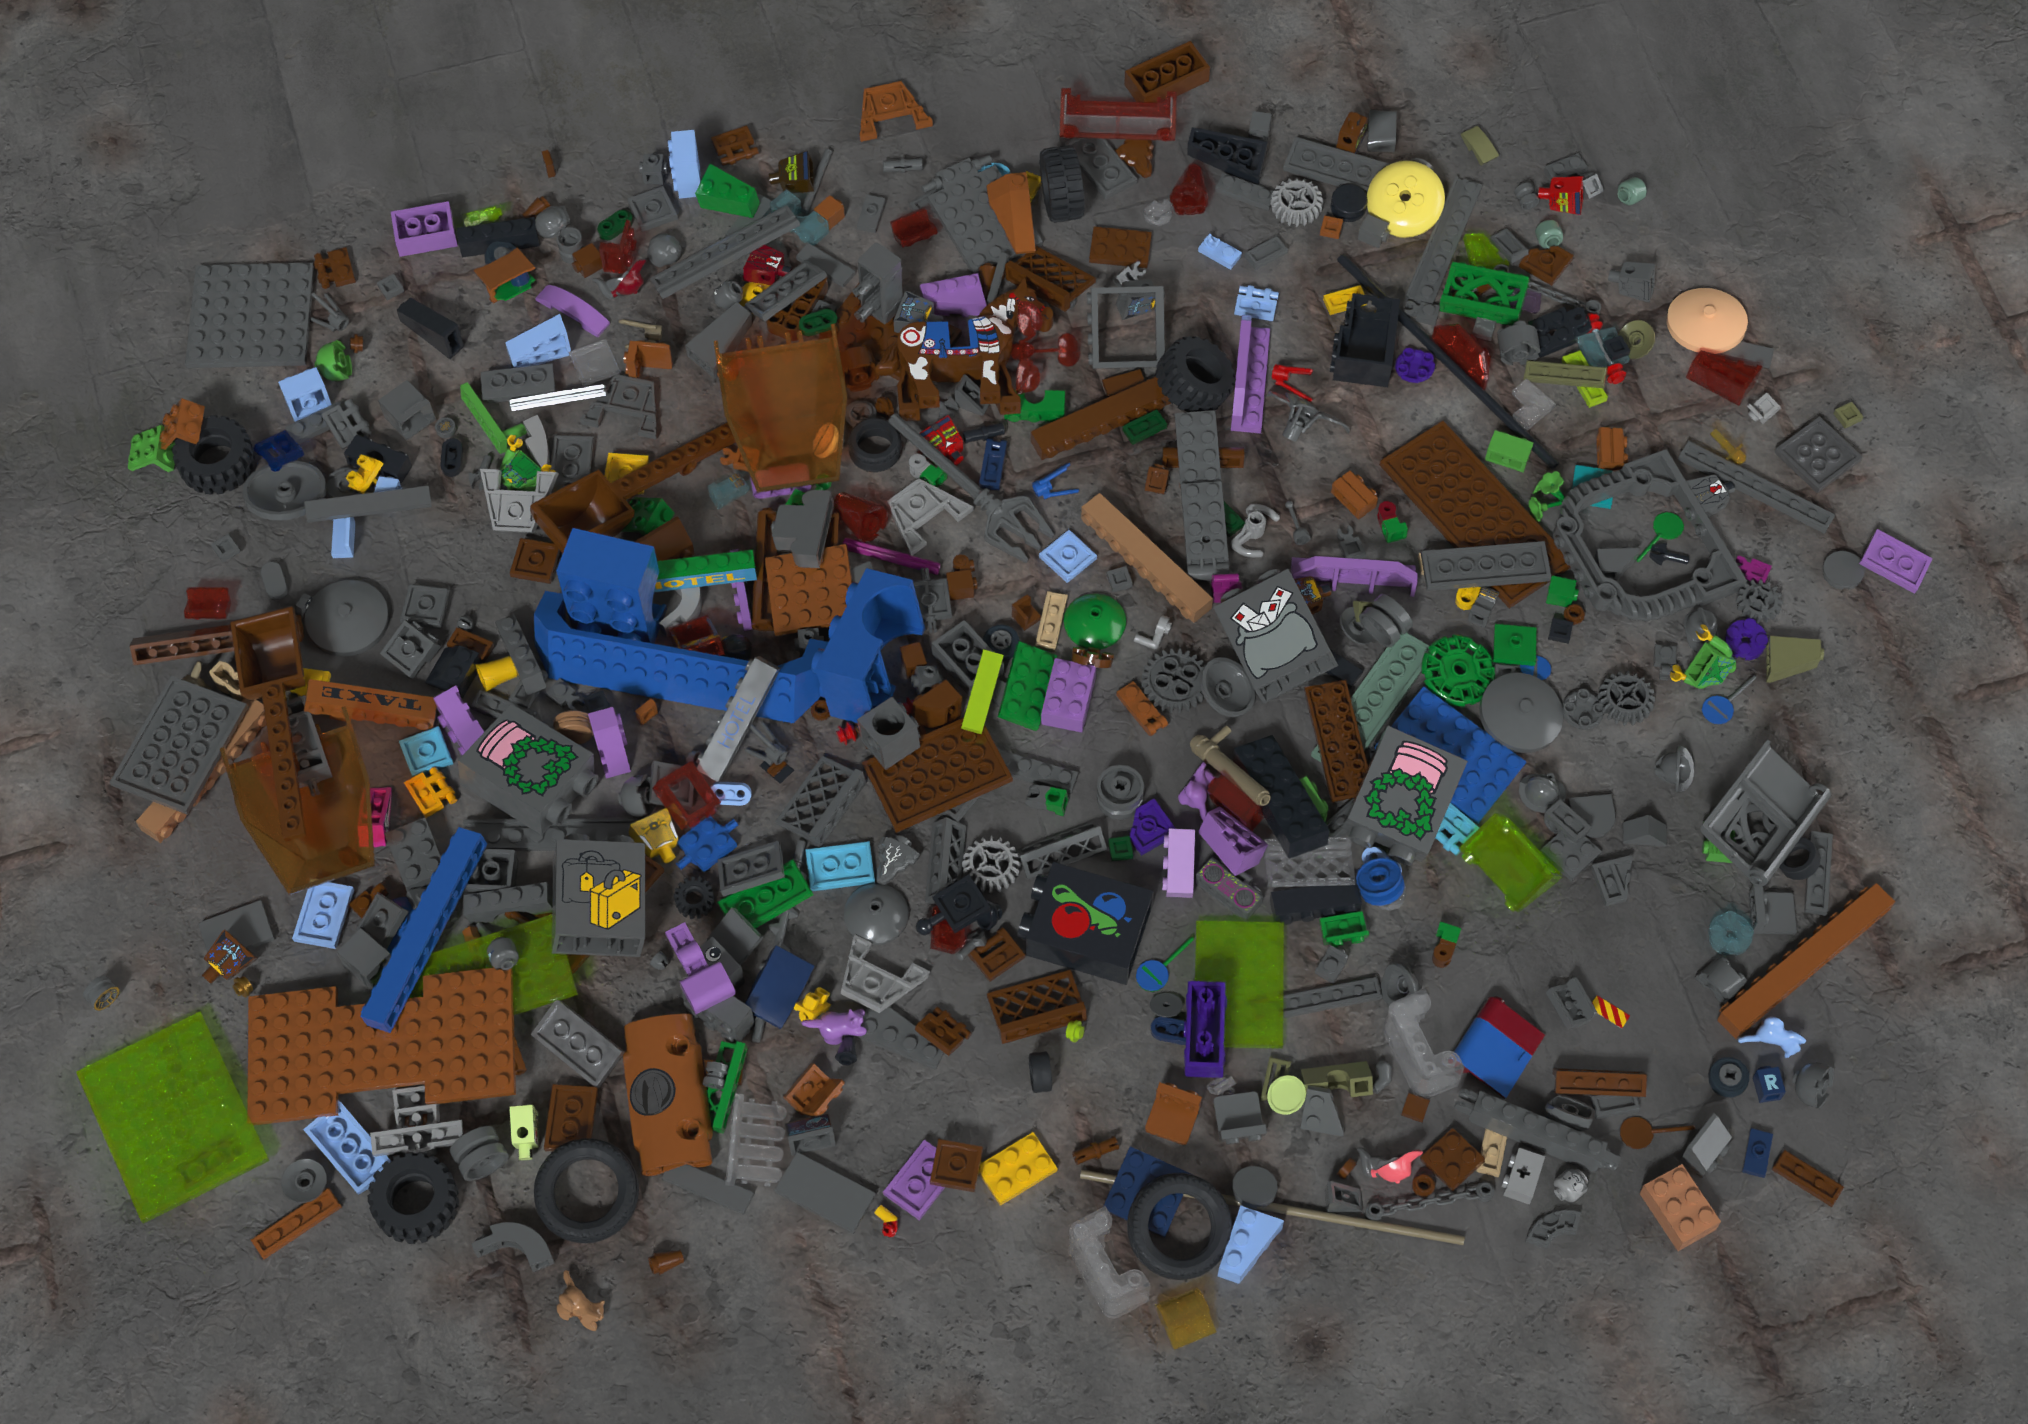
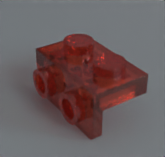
[890,208,938,248]
[184,587,231,620]
[930,905,966,954]

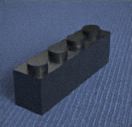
[457,217,540,258]
[1270,880,1362,925]

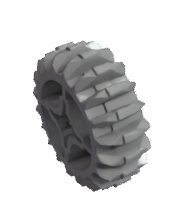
[1270,177,1323,227]
[962,836,1020,894]

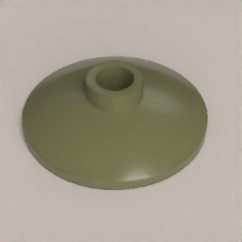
[1618,320,1655,359]

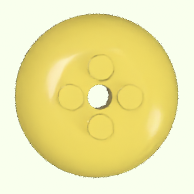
[1367,161,1445,238]

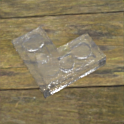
[1512,379,1556,431]

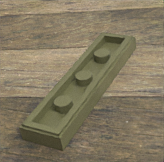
[1524,360,1607,389]

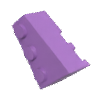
[1198,807,1268,876]

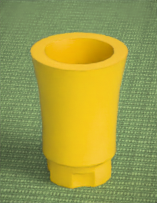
[476,656,518,692]

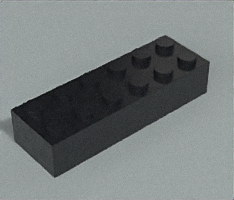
[1233,735,1329,859]

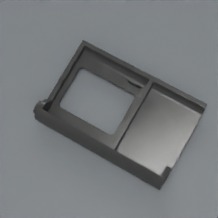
[1701,739,1831,886]

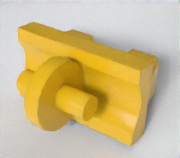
[346,455,383,494]
[794,987,831,1021]

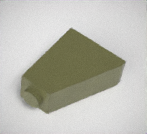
[1766,636,1824,683]

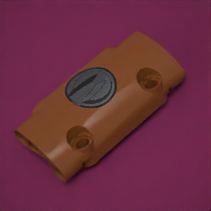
[623,1014,713,1176]

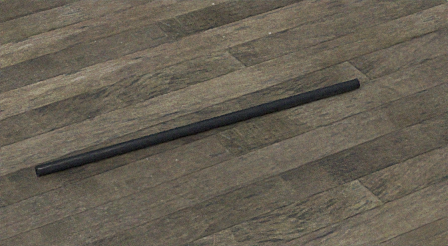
[1337,254,1559,470]

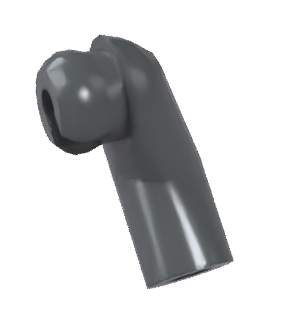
[1373,1061,1392,1094]

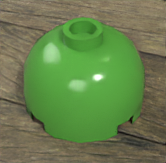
[315,340,352,382]

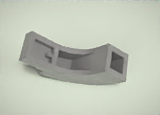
[659,587,702,637]

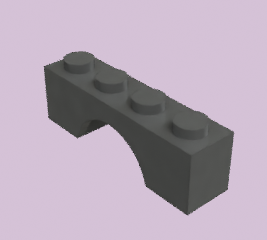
[495,614,547,695]
[464,882,553,925]

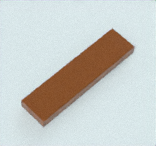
[251,1188,342,1260]

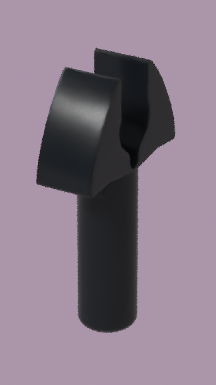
[1649,543,1690,566]

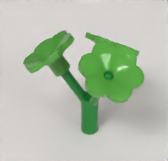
[1529,471,1565,522]

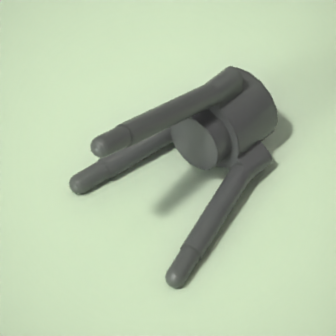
[310,292,349,332]
[745,721,787,766]

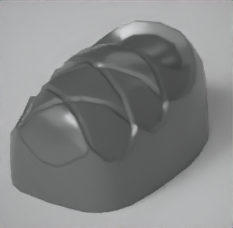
[1544,1094,1595,1131]

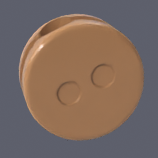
[553,711,593,744]

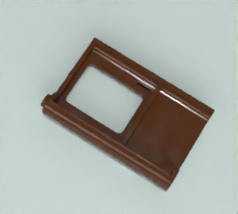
[751,508,839,631]

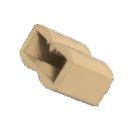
[209,661,244,701]

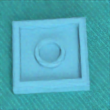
[399,726,453,777]

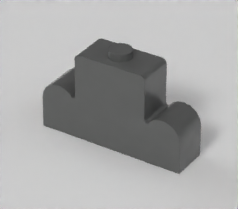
[771,490,834,568]

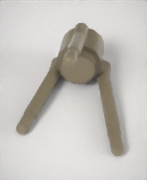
[619,319,662,349]

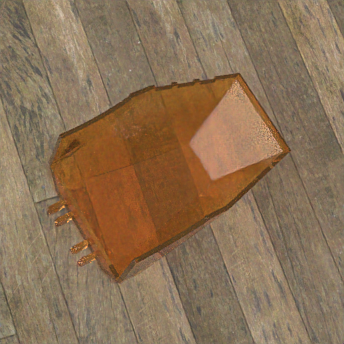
[714,324,847,493]
[220,706,375,895]

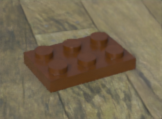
[1089,226,1152,268]
[544,1084,598,1152]

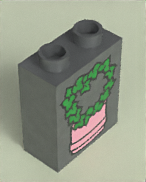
[458,704,598,835]
[1342,726,1468,866]

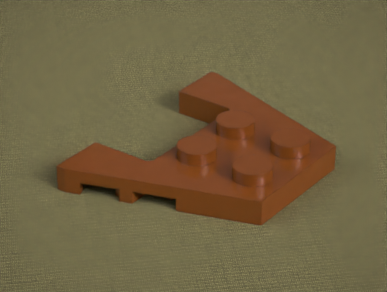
[860,81,933,142]

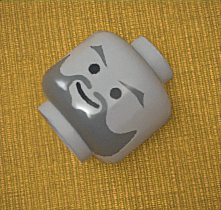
[1554,1168,1588,1203]

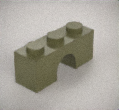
[1301,1061,1373,1099]

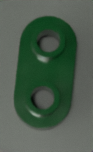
[597,210,633,241]
[798,309,837,336]

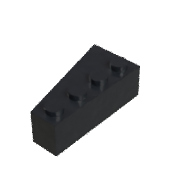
[1187,127,1267,185]

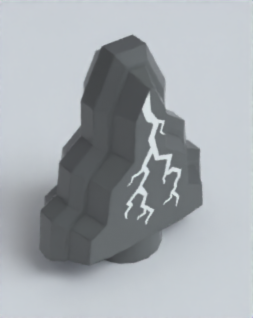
[877,835,920,885]

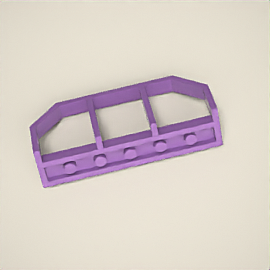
[1231,315,1270,433]
[1291,556,1417,597]

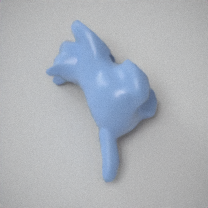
[1738,1016,1806,1058]

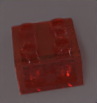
[599,220,637,274]

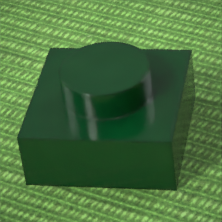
[1108,836,1133,862]

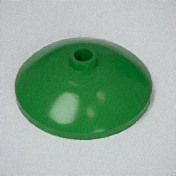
[1064,593,1126,650]

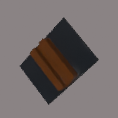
[759,761,794,784]

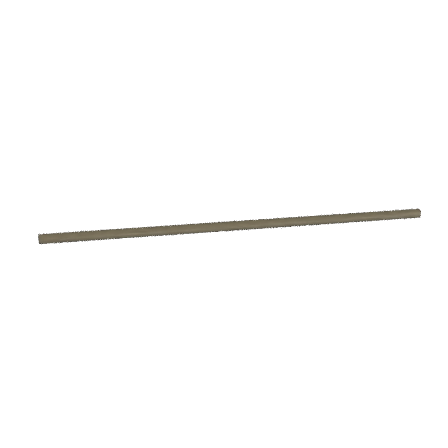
[1080,1170,1465,1245]

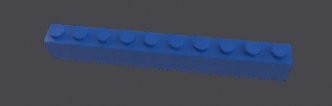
[360,827,487,1033]

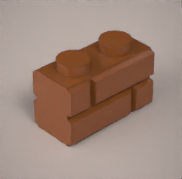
[1596,427,1628,471]
[1331,470,1378,519]

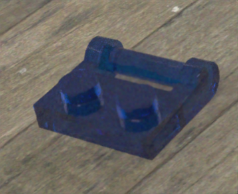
[254,430,304,472]

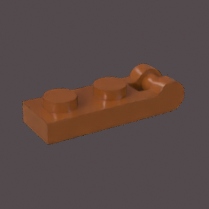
[1116,681,1168,736]

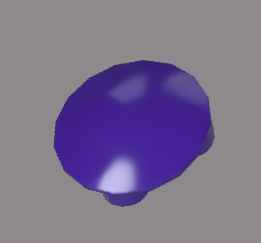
[1395,348,1435,383]

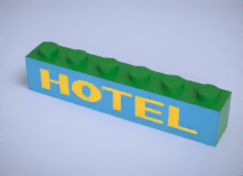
[654,550,757,592]

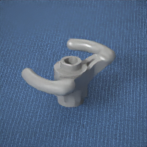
[1231,504,1280,558]

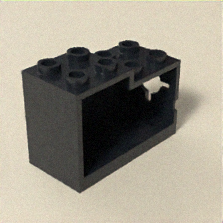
[1330,293,1400,388]

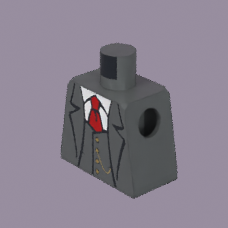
[1686,475,1735,518]

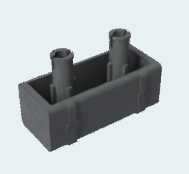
[852,243,904,324]

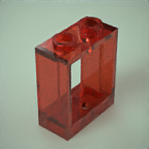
[668,615,724,656]
[652,761,721,830]
[1207,774,1264,831]

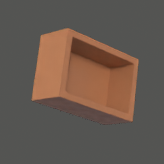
[1640,1164,1721,1251]

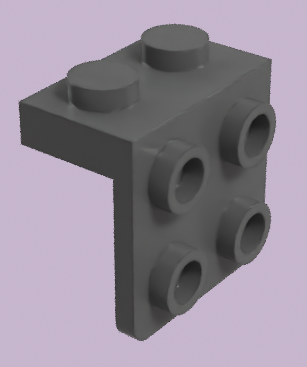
[1213,1092,1267,1145]

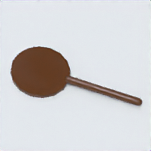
[1620,1117,1696,1149]

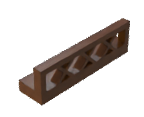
[1552,1068,1647,1097]

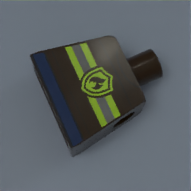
[769,151,814,193]

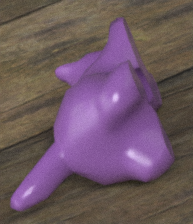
[1178,762,1218,821]
[801,1009,867,1045]

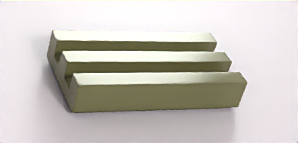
[1260,1057,1291,1101]

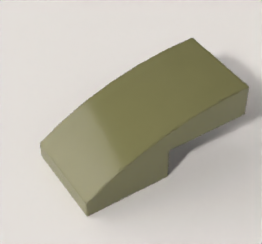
[1460,126,1499,166]

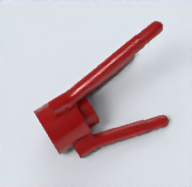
[1272,364,1313,402]

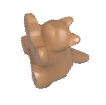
[557,1270,605,1331]

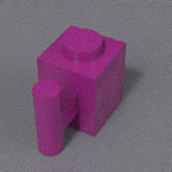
[1211,573,1242,603]

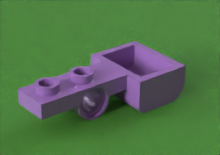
[665,922,736,1014]

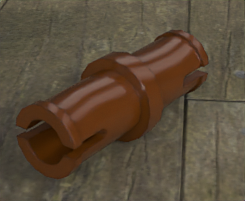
[1072,1136,1119,1165]

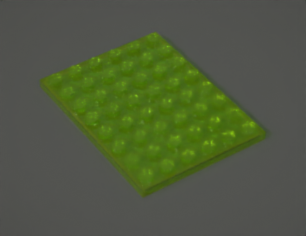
[76,1011,270,1224]

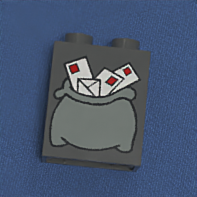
[1213,569,1338,704]

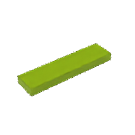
[961,649,1004,734]

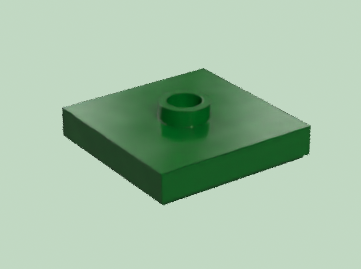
[1493,624,1537,666]

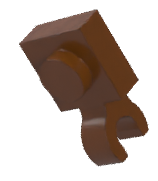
[349,883,389,919]

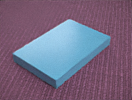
[805,841,875,891]

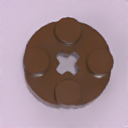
[1071,647,1114,668]

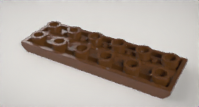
[1304,680,1368,802]

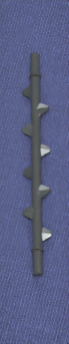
[752,840,807,1043]

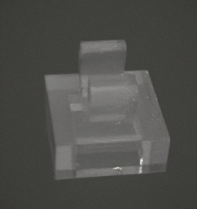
[1206,1074,1236,1097]

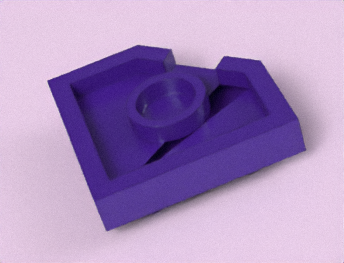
[1130,799,1176,856]

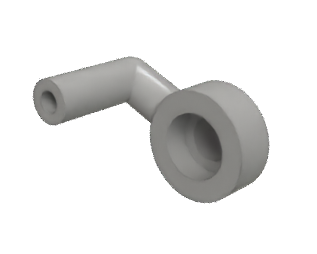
[1134,615,1172,649]

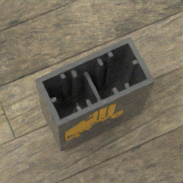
[552,833,645,957]

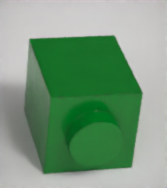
[1546,576,1579,607]

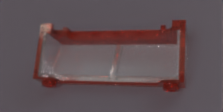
[1060,88,1177,141]

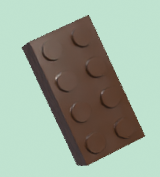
[1124,41,1210,112]

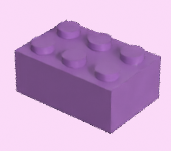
[391,201,458,257]
[1041,658,1096,733]

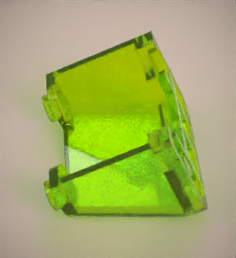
[1459,813,1563,912]

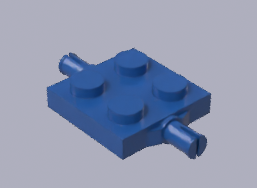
[676,815,738,872]

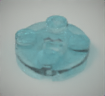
[1708,911,1754,956]

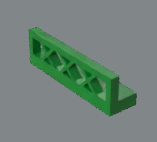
[707,1041,748,1134]

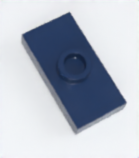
[1742,1128,1773,1178]

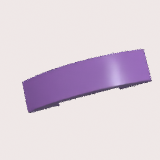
[535,285,610,337]

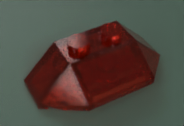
[1432,324,1491,390]

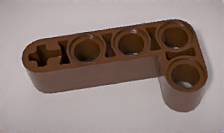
[766,277,829,341]

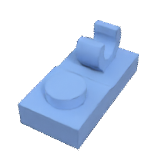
[1198,234,1242,270]

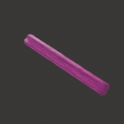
[842,538,941,575]

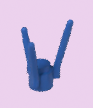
[1032,463,1079,500]

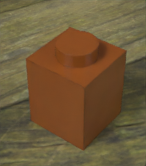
[813,195,845,231]

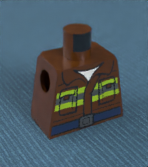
[1336,112,1368,154]

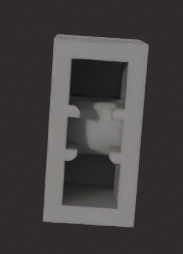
[1502,1148,1545,1205]

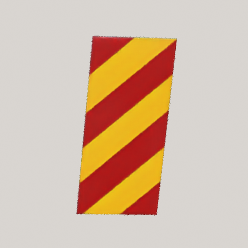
[1592,996,1630,1028]

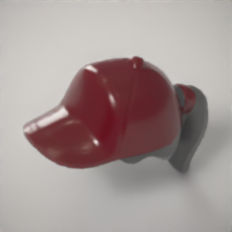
[592,259,646,299]

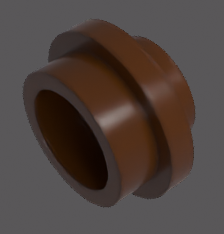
[350,333,363,354]
[1563,604,1585,625]
[811,700,830,721]
[1412,1174,1435,1197]

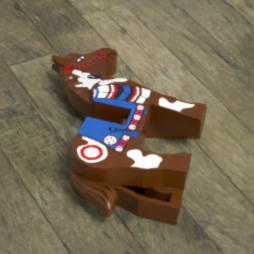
[875,279,1053,421]

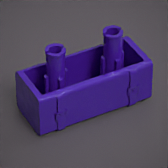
[1184,981,1227,1078]

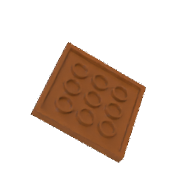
[765,544,852,636]

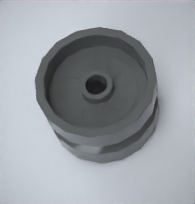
[1359,594,1413,648]
[1096,765,1144,820]
[449,1126,509,1181]

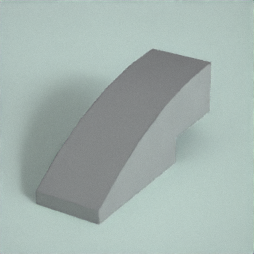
[523,415,550,468]

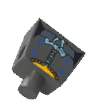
[1116,279,1165,320]
[894,291,943,333]

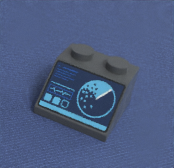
[785,1113,836,1156]

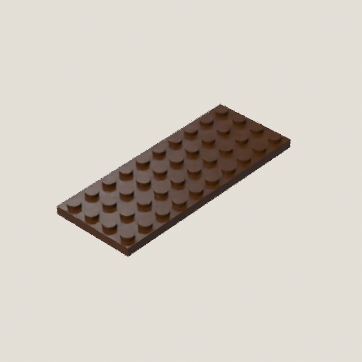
[1379,421,1571,609]

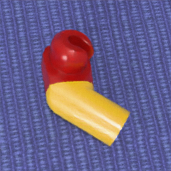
[875,1205,898,1237]

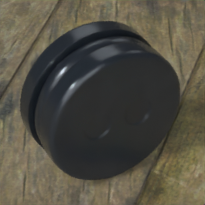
[1330,184,1368,222]

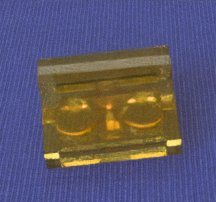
[1154,1287,1216,1350]

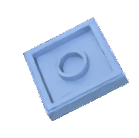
[1039,530,1097,583]

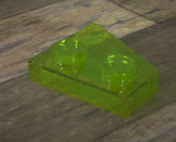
[462,205,503,227]
[1463,233,1509,270]

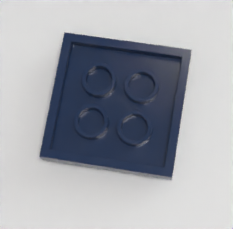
[1102,1147,1191,1238]

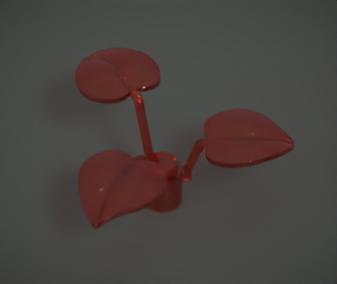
[1011,301,1080,394]

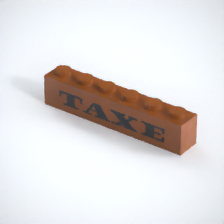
[304,679,436,730]

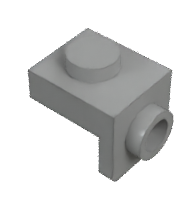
[1747,392,1781,424]

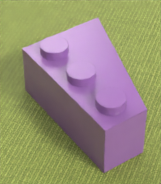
[920,273,986,317]
[434,686,484,756]
[588,707,631,779]

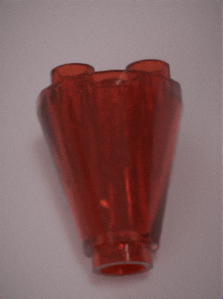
[1170,164,1208,215]

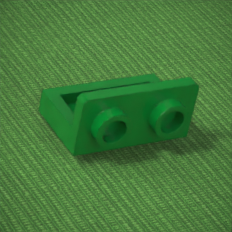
[1319,911,1369,947]

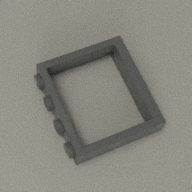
[1087,286,1165,369]

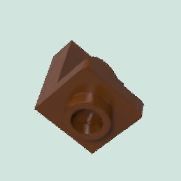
[1144,464,1169,495]

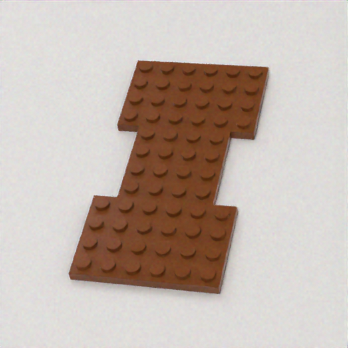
[247,968,516,1126]

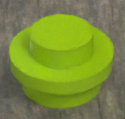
[1066,1020,1084,1042]

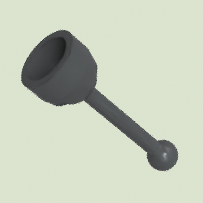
[1285,501,1311,545]

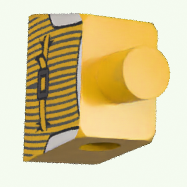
[629,808,678,863]

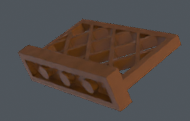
[1005,246,1096,312]
[986,970,1087,1044]

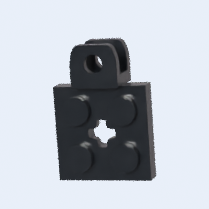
[1528,307,1592,358]

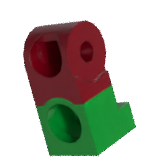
[1377,501,1408,543]

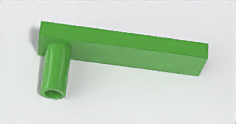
[460,382,526,454]

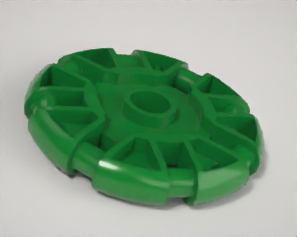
[1421,635,1495,707]

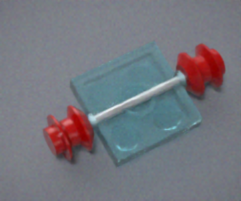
[1577,313,1630,384]

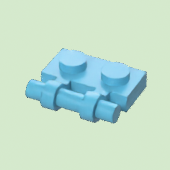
[1435,803,1481,856]

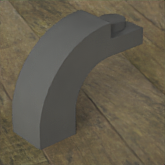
[471,1222,555,1272]

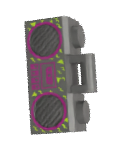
[1195,857,1263,922]

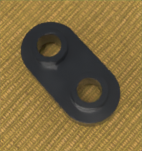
[440,438,463,477]

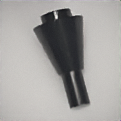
[835,1035,857,1066]

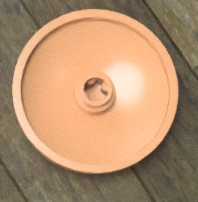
[1666,288,1748,354]

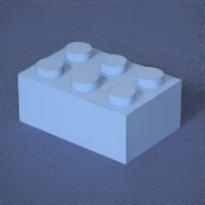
[668,130,701,199]

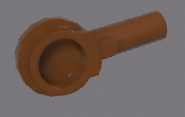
[875,397,894,420]

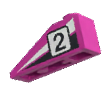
[361,787,392,847]

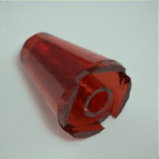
[833,492,888,542]

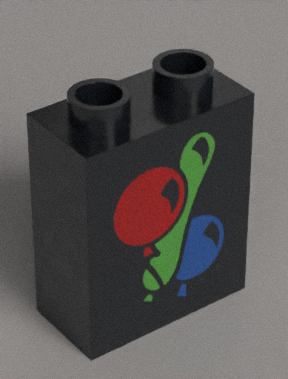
[1017,862,1153,985]

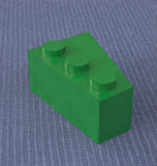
[695,164,760,218]

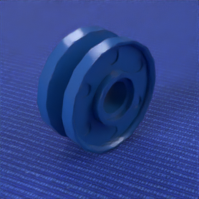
[1356,858,1405,906]

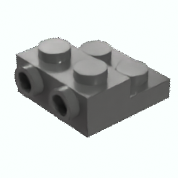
[380,620,441,678]

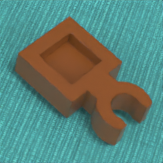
[720,448,758,472]

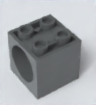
[857,697,920,770]

